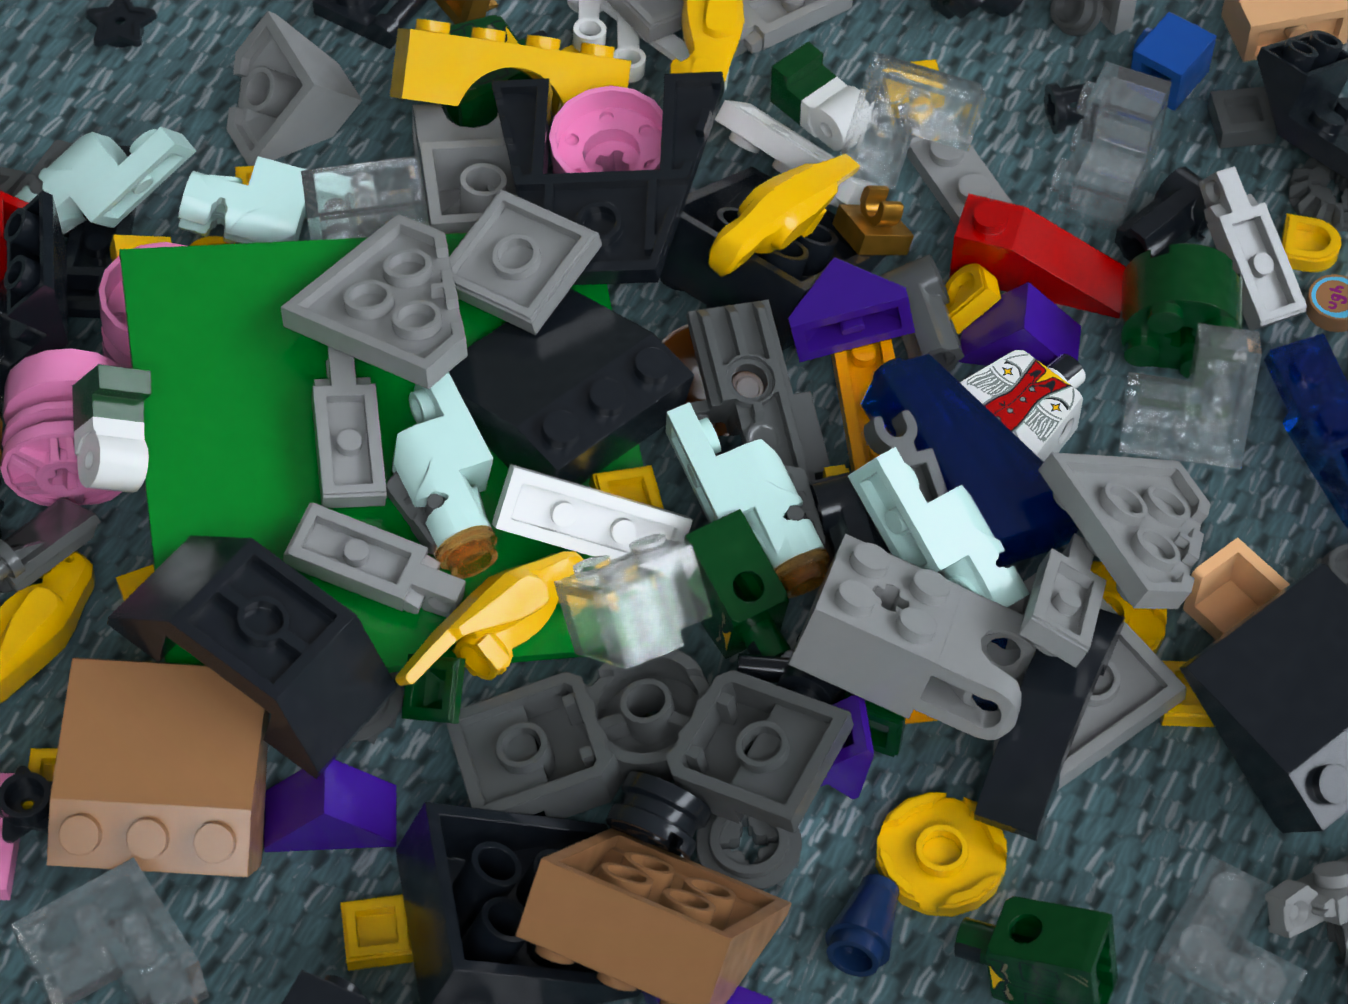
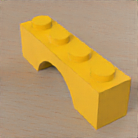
[390,19,631,119]

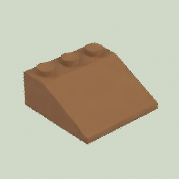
[47,657,269,877]
[516,828,792,1004]

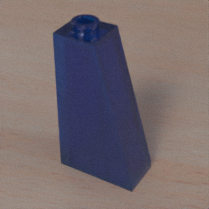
[860,354,1079,568]

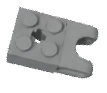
[412,104,518,234]
[788,534,1037,740]

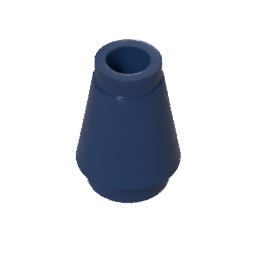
[825,874,899,977]

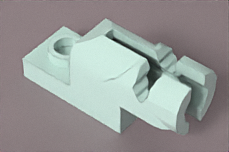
[178,156,370,244]
[848,447,1030,607]

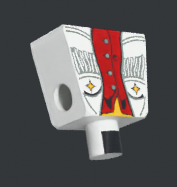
[940,350,1086,492]

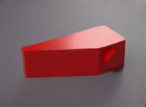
[949,193,1126,319]

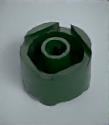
[1121,243,1243,380]

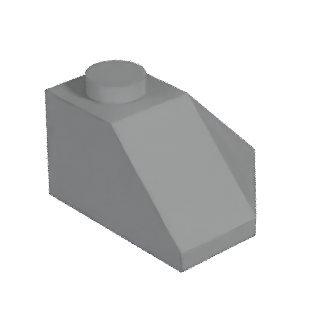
[226,11,362,166]

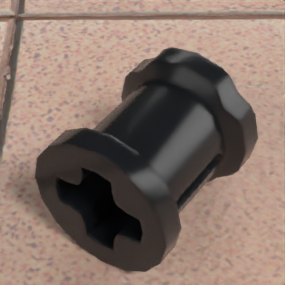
[1044,75,1113,134]

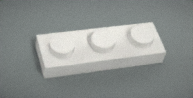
[715,100,879,208]
[492,464,693,580]

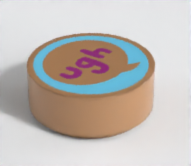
[1306,274,1348,332]

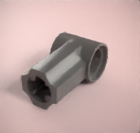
[879,254,965,376]

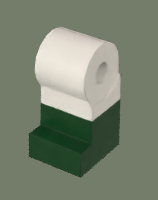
[770,41,876,151]
[72,364,151,493]

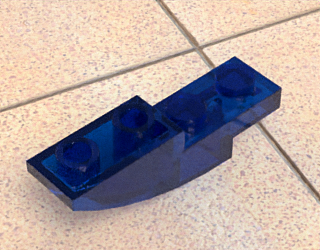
[1264,333,1348,528]

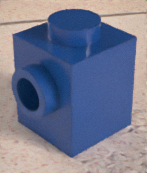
[1127,12,1217,111]

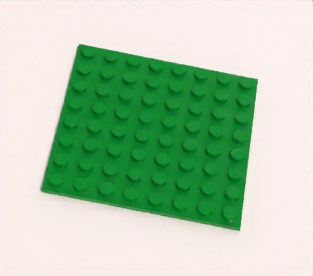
[119,233,679,673]

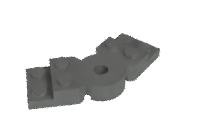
[446,645,854,834]

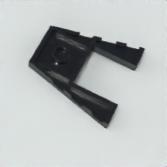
[492,72,725,285]

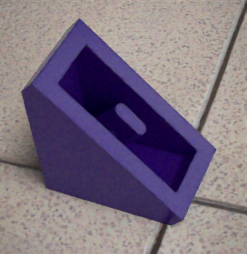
[788,257,915,363]
[958,282,1081,367]
[264,759,397,852]

